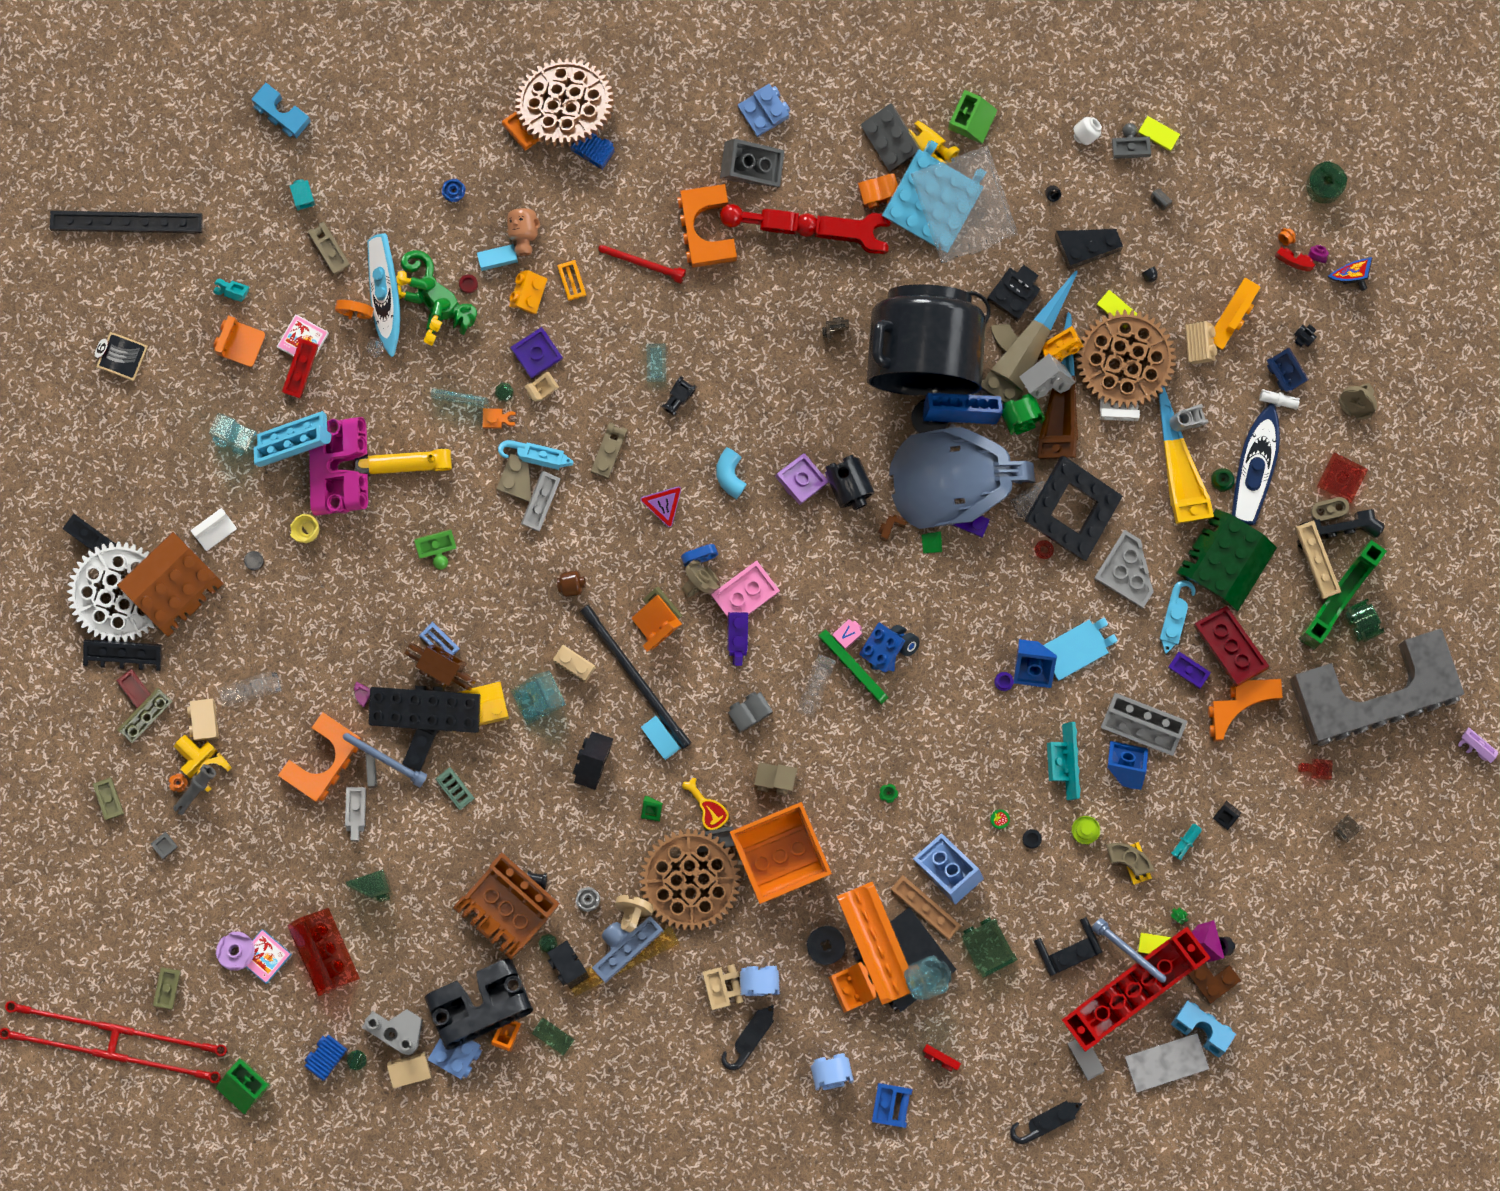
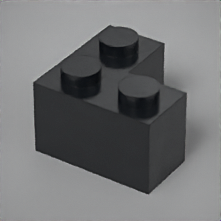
[573,731,613,790]

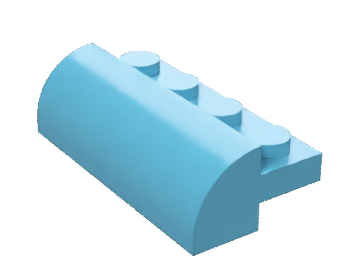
[254,411,331,467]

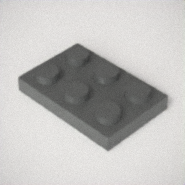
[860,103,921,172]

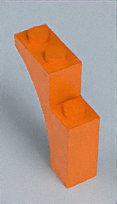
[1208,679,1283,741]

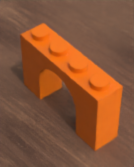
[677,184,737,268]
[278,712,362,803]

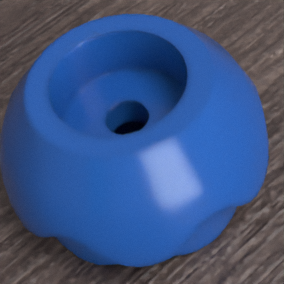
[442,179,465,202]

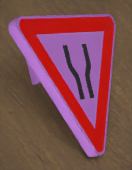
[641,486,681,527]

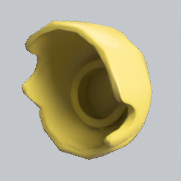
[290,514,319,543]

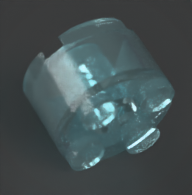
[904,956,951,1000]

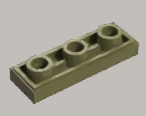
[117,688,173,743]

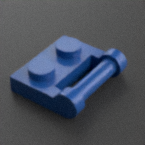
[872,1083,913,1128]

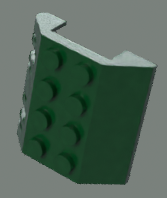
[1176,509,1277,612]

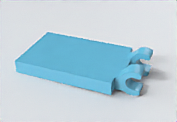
[1043,617,1118,681]

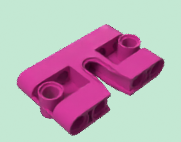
[309,417,368,516]

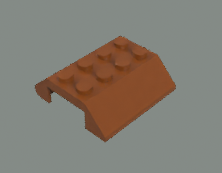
[117,532,224,637]
[453,852,560,960]

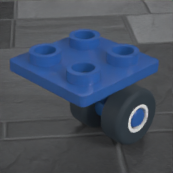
[859,622,920,673]

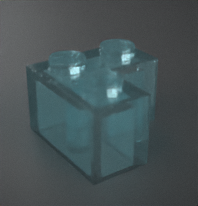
[209,413,257,456]

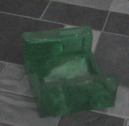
[961,917,1018,978]

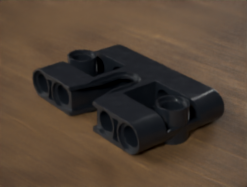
[424,958,533,1050]

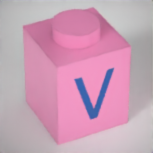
[832,619,862,650]

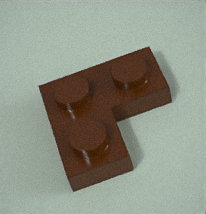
[1188,964,1241,1004]

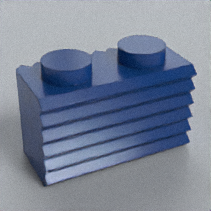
[570,133,615,170]
[304,1035,348,1081]

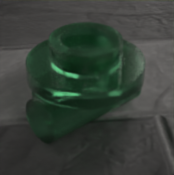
[347,1049,367,1071]

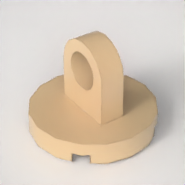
[615,895,654,933]

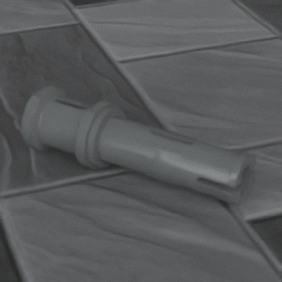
[173,764,216,815]

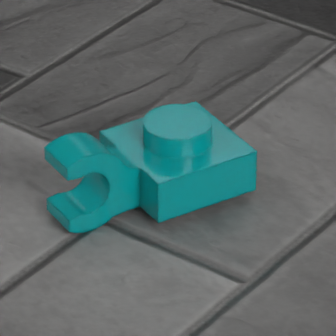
[213,279,249,302]

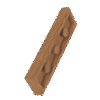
[890,875,961,941]

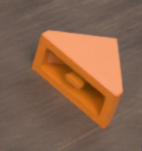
[491,1021,522,1052]

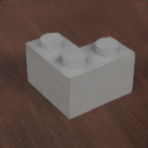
[1019,354,1075,399]

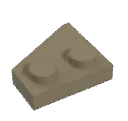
[496,454,531,502]

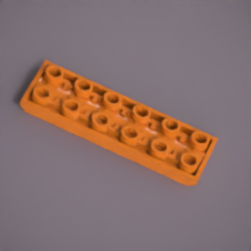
[836,881,918,1005]

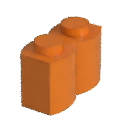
[858,173,898,209]

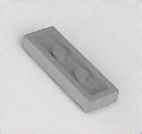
[521,471,561,531]

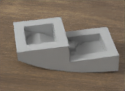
[1067,1039,1105,1081]

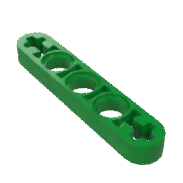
[818,629,888,705]

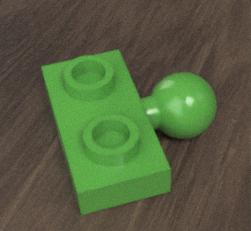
[414,529,457,570]

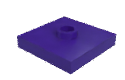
[510,327,563,380]

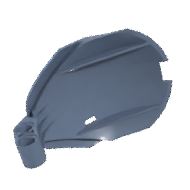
[889,427,1035,529]

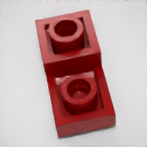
[1274,247,1315,272]

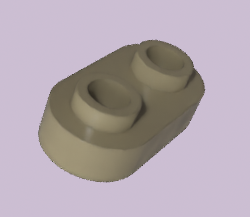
[1311,497,1349,522]

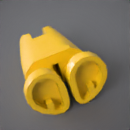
[909,121,960,164]

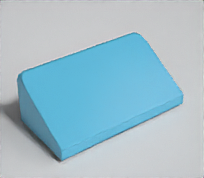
[477,244,518,271]

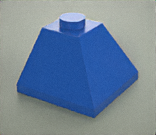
[1014,639,1057,688]
[1107,741,1148,790]

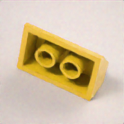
[452,682,509,732]

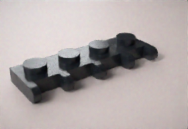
[83,639,162,671]

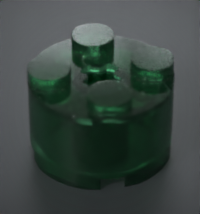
[1306,161,1347,204]
[1344,598,1385,643]

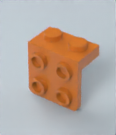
[213,315,266,367]
[828,962,877,1013]

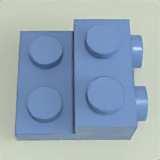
[737,84,790,137]
[428,1038,482,1080]

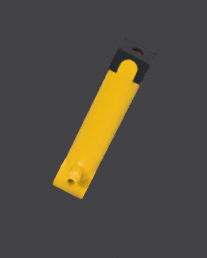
[355,449,452,476]

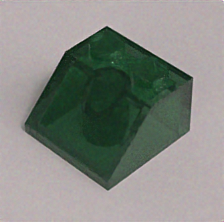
[346,870,393,903]

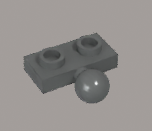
[1112,123,1151,159]

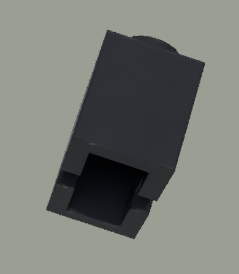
[547,940,590,989]

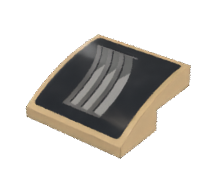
[96,332,148,381]

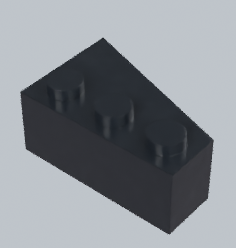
[1055,229,1123,270]

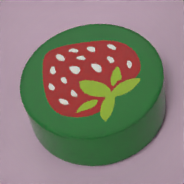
[990,809,1010,829]

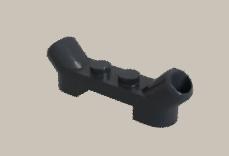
[1297,509,1385,550]

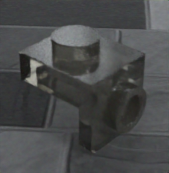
[822,317,849,343]

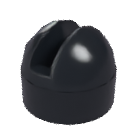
[1045,185,1061,202]
[1141,266,1158,282]

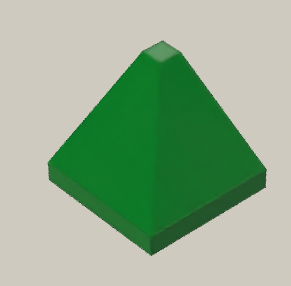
[921,531,942,554]
[641,796,663,822]

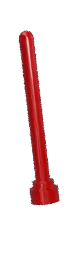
[598,245,686,284]

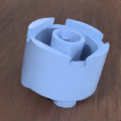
[740,966,780,996]
[810,1054,854,1090]

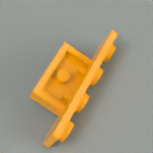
[1213,278,1260,350]

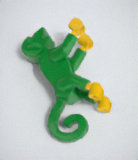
[396,250,477,346]

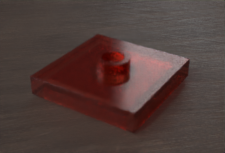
[1317,452,1368,503]

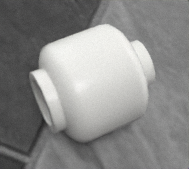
[1074,117,1102,145]

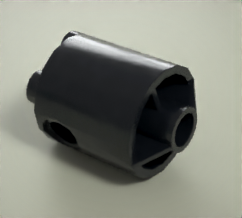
[825,455,875,510]

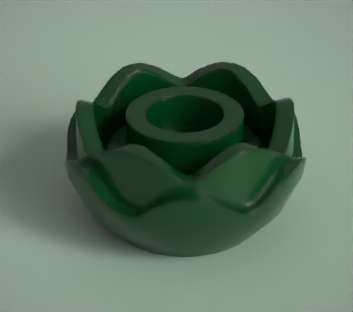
[1211,468,1235,492]

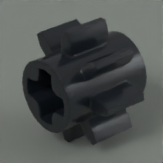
[1294,324,1317,347]

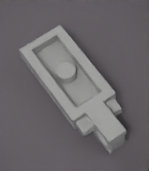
[345,787,366,842]

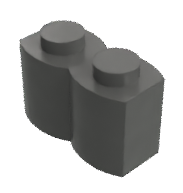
[728,692,773,733]

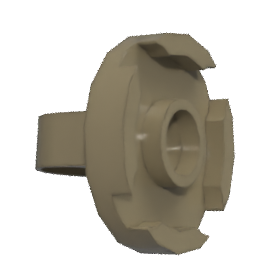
[682,560,719,597]

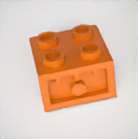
[632,595,682,652]

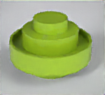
[1071,816,1100,845]

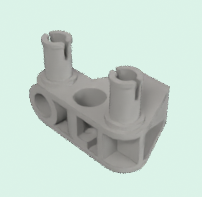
[362,1009,423,1055]

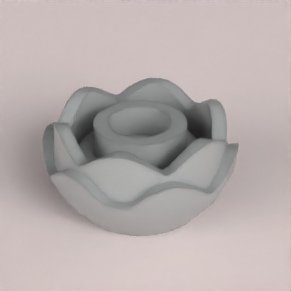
[576,887,600,912]

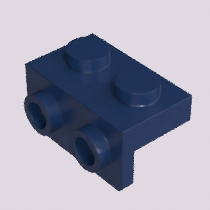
[1267,348,1309,392]

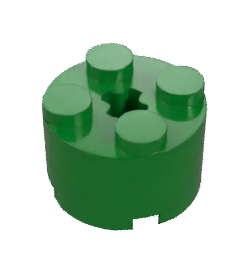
[1002,394,1045,435]

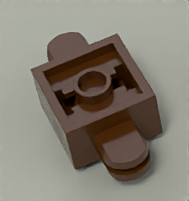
[404,643,476,691]

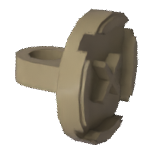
[1339,383,1377,419]

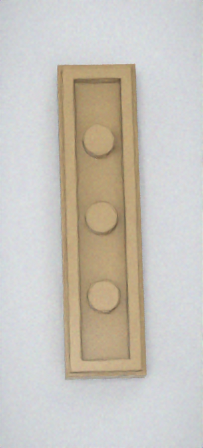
[1295,520,1341,599]

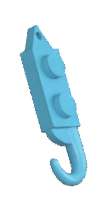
[498,440,573,470]
[1159,580,1196,654]

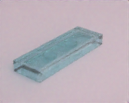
[431,388,489,408]

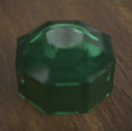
[495,383,514,402]
[538,934,558,953]

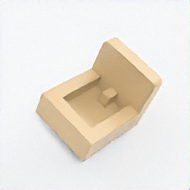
[525,372,559,401]

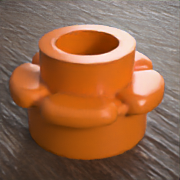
[1278,228,1296,246]
[169,773,188,793]

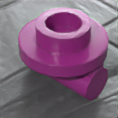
[1308,245,1329,264]

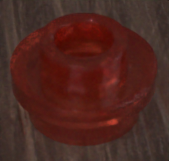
[1035,540,1054,559]

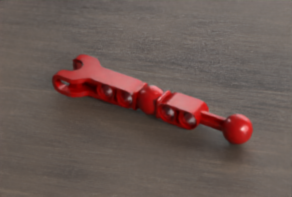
[720,204,892,254]

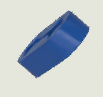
[681,544,718,567]

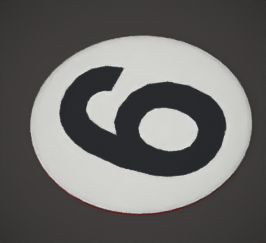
[95,339,108,358]

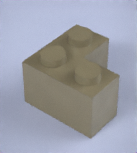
[754,762,797,797]

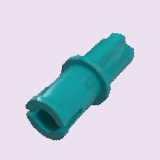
[1171,824,1202,861]

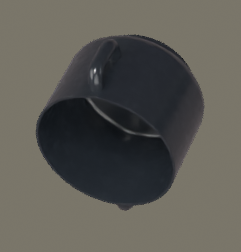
[867,284,986,396]

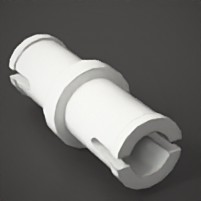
[1259,389,1300,410]

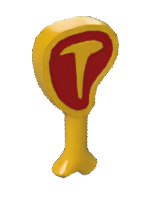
[682,778,729,830]

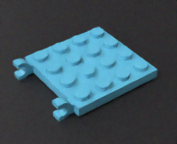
[882,140,986,253]

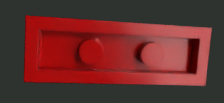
[282,338,319,398]

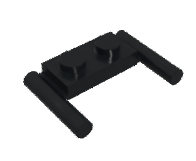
[1034,917,1103,976]

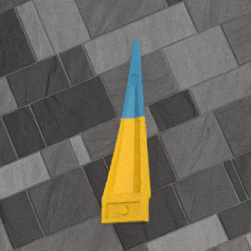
[1158,387,1214,524]

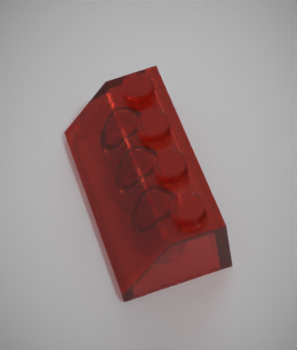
[287,908,360,997]

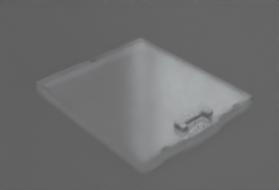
[910,145,1018,263]

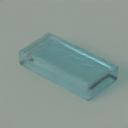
[647,344,666,382]

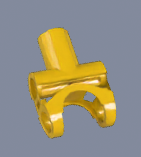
[173,735,231,792]

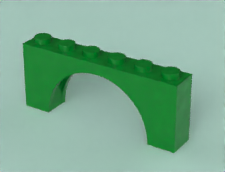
[1298,540,1387,650]

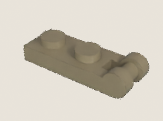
[307,221,351,276]
[591,423,628,479]

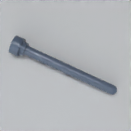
[343,733,427,788]
[1092,918,1166,983]

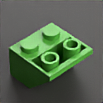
[948,90,997,144]

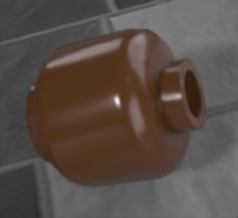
[557,571,586,597]

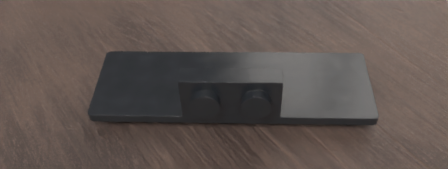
[368,685,481,733]

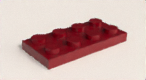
[1194,606,1269,687]

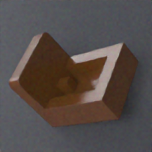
[878,515,907,542]

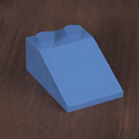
[913,833,984,904]

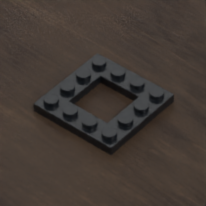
[1024,456,1123,561]

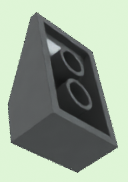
[720,138,785,187]

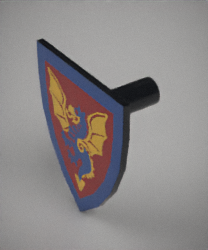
[1328,257,1372,291]

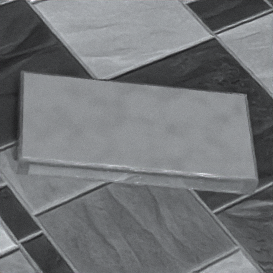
[1123,1032,1210,1094]

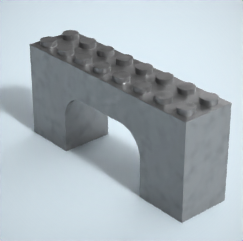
[1290,628,1464,747]

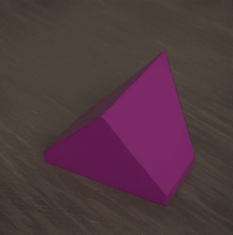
[1192,920,1224,962]

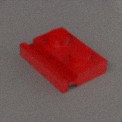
[922,1044,961,1072]

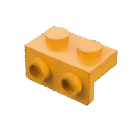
[509,270,547,314]
[1042,326,1084,362]

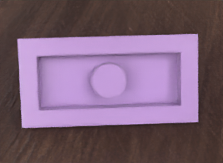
[1458,727,1498,763]

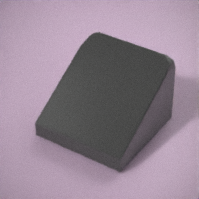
[1150,189,1172,210]

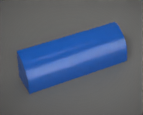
[923,393,1003,424]

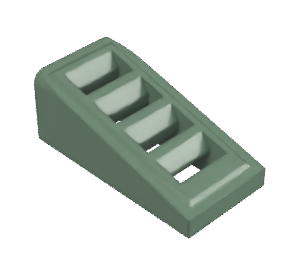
[435,767,475,810]

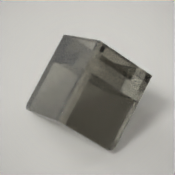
[1331,815,1364,844]

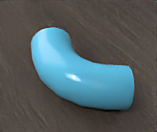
[716,447,747,500]

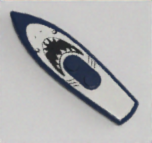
[1231,403,1280,525]

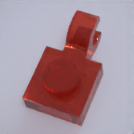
[1298,759,1333,780]

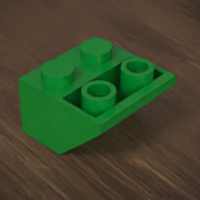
[216,1058,271,1115]

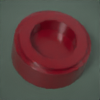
[459,274,478,294]

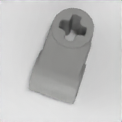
[1169,404,1209,431]

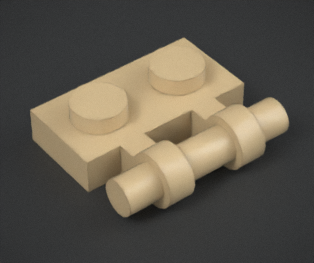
[703,964,744,1010]

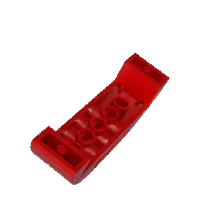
[1061,927,1211,1052]

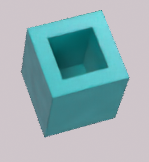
[289,179,315,211]

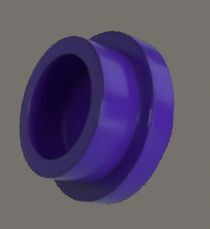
[994,672,1014,691]

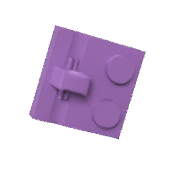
[775,453,828,505]

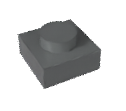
[151,832,178,859]

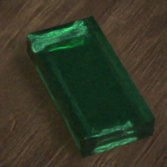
[532,1018,575,1056]

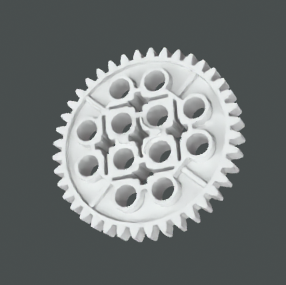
[67,542,155,642]

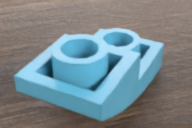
[641,716,681,760]

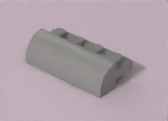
[1101,693,1187,756]

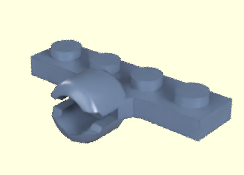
[592,916,664,983]

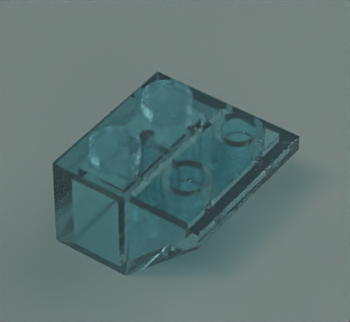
[511,670,566,725]

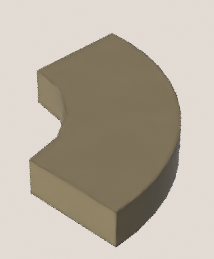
[991,324,1018,352]
[1106,843,1154,877]

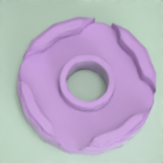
[216,932,255,971]

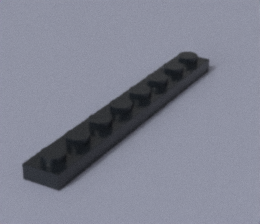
[50,211,203,233]

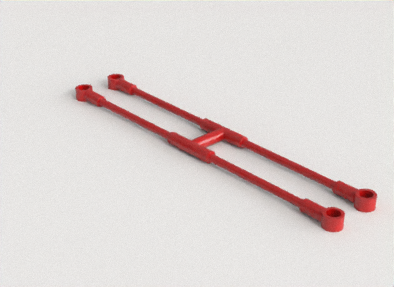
[0,1001,227,1083]

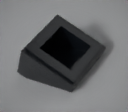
[1213,801,1242,830]

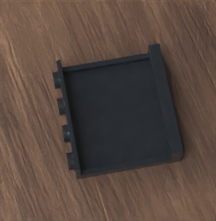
[853,907,957,1013]

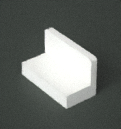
[1100,398,1140,421]
[191,508,237,551]

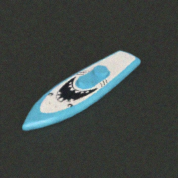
[368,233,400,357]

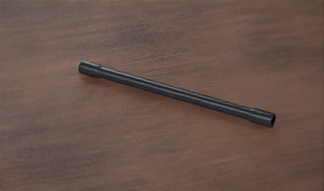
[580,605,692,749]

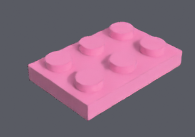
[711,561,780,618]

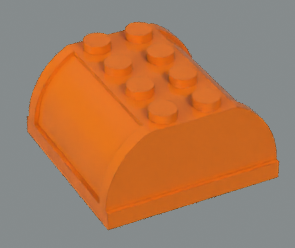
[729,802,832,904]

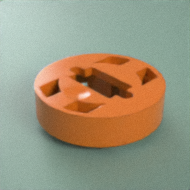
[335,300,374,319]

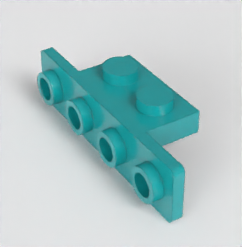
[1047,722,1081,800]

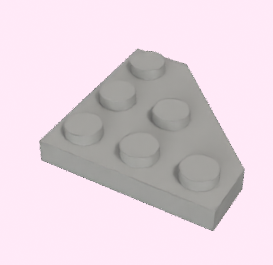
[1094,530,1154,609]

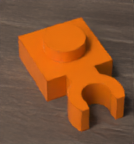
[482,408,516,429]

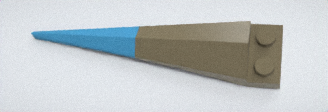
[982,271,1078,404]

